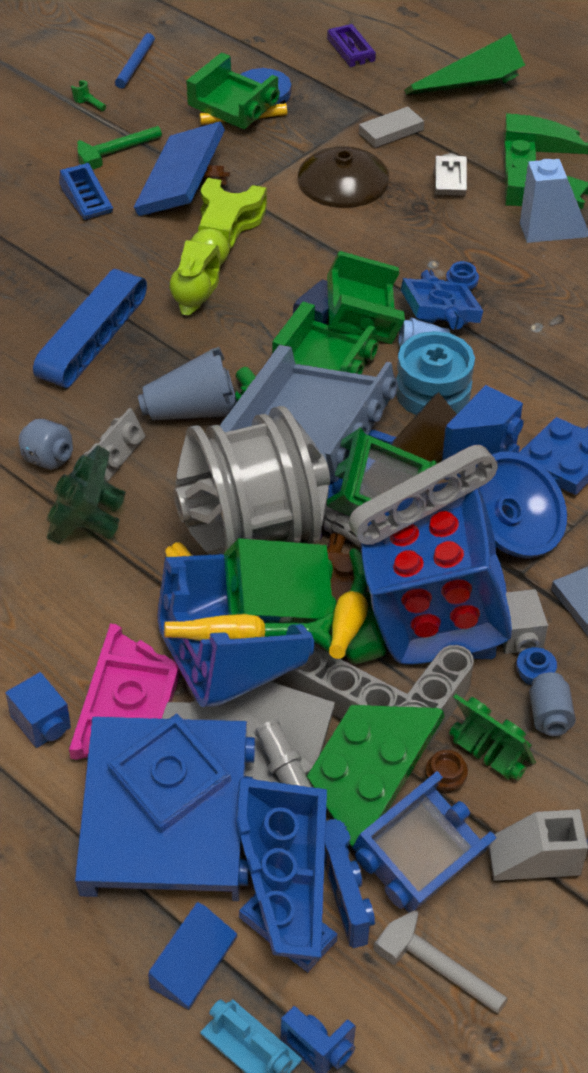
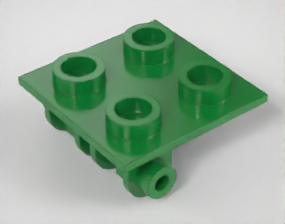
[449,694,536,781]

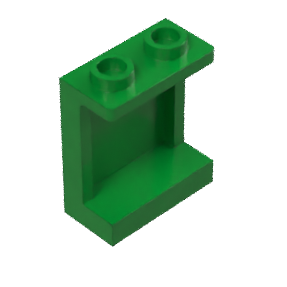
[186,52,280,129]
[327,251,405,344]
[272,301,379,375]
[224,538,336,624]

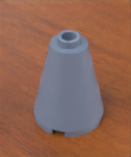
[138,347,237,420]

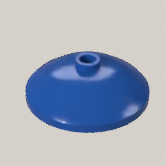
[476,452,567,558]

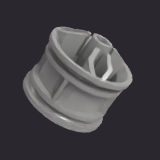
[173,406,330,555]

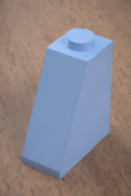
[520,159,588,243]

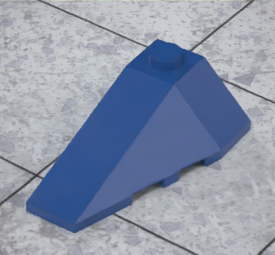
[236,778,327,961]

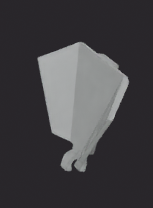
[162,682,335,783]

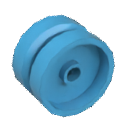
[396,331,475,415]

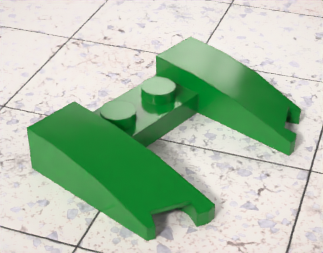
[504,113,588,209]

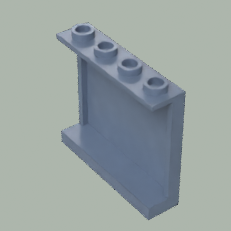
[220,345,398,482]

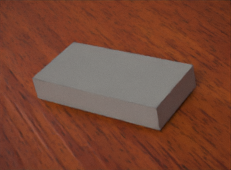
[359,106,424,148]

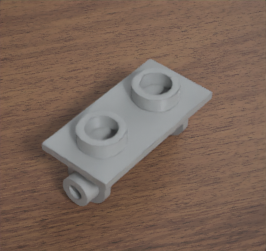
[81,408,146,481]

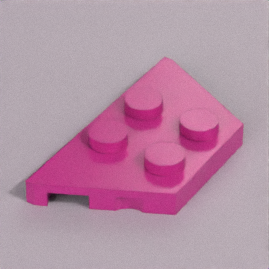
[69,623,180,760]

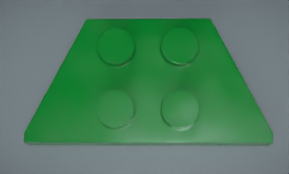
[307,705,445,852]

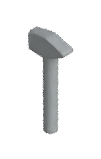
[373,910,508,1014]

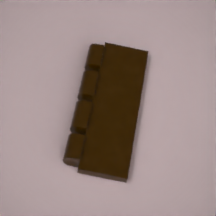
[361,392,457,498]

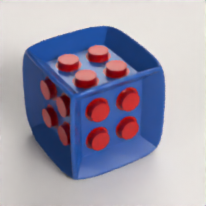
[360,482,512,664]

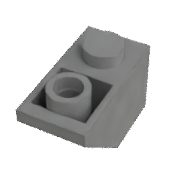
[488,809,588,881]

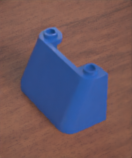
[157,554,314,707]

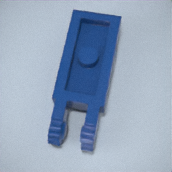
[324,818,375,948]

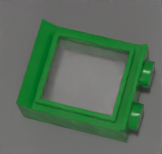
[326,427,436,516]

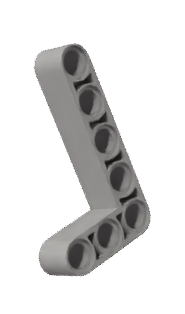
[271,645,474,749]

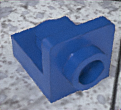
[280,1006,356,1073]

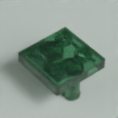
[46,445,126,544]

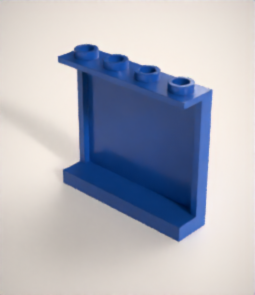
[75,717,255,901]

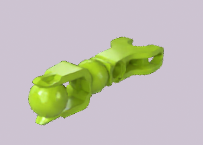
[169,178,267,315]

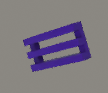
[327,24,376,67]

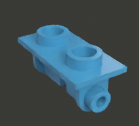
[200,999,302,1073]

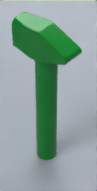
[77,126,162,170]

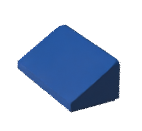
[148,902,238,1010]

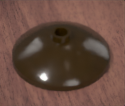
[298,146,389,208]

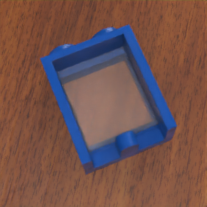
[353,771,497,913]

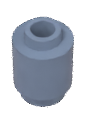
[529,672,576,736]

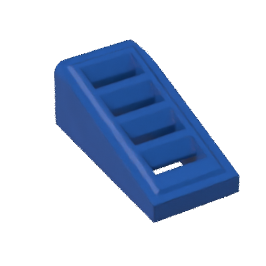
[59,163,113,220]

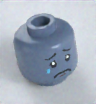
[18,419,73,470]

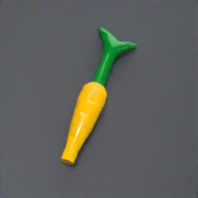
[329,548,369,659]
[164,612,334,652]

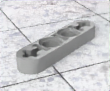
[349,445,498,545]

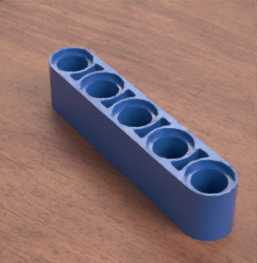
[33,269,147,388]

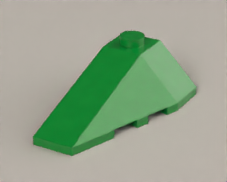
[404,33,525,95]

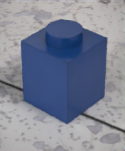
[5,672,71,748]

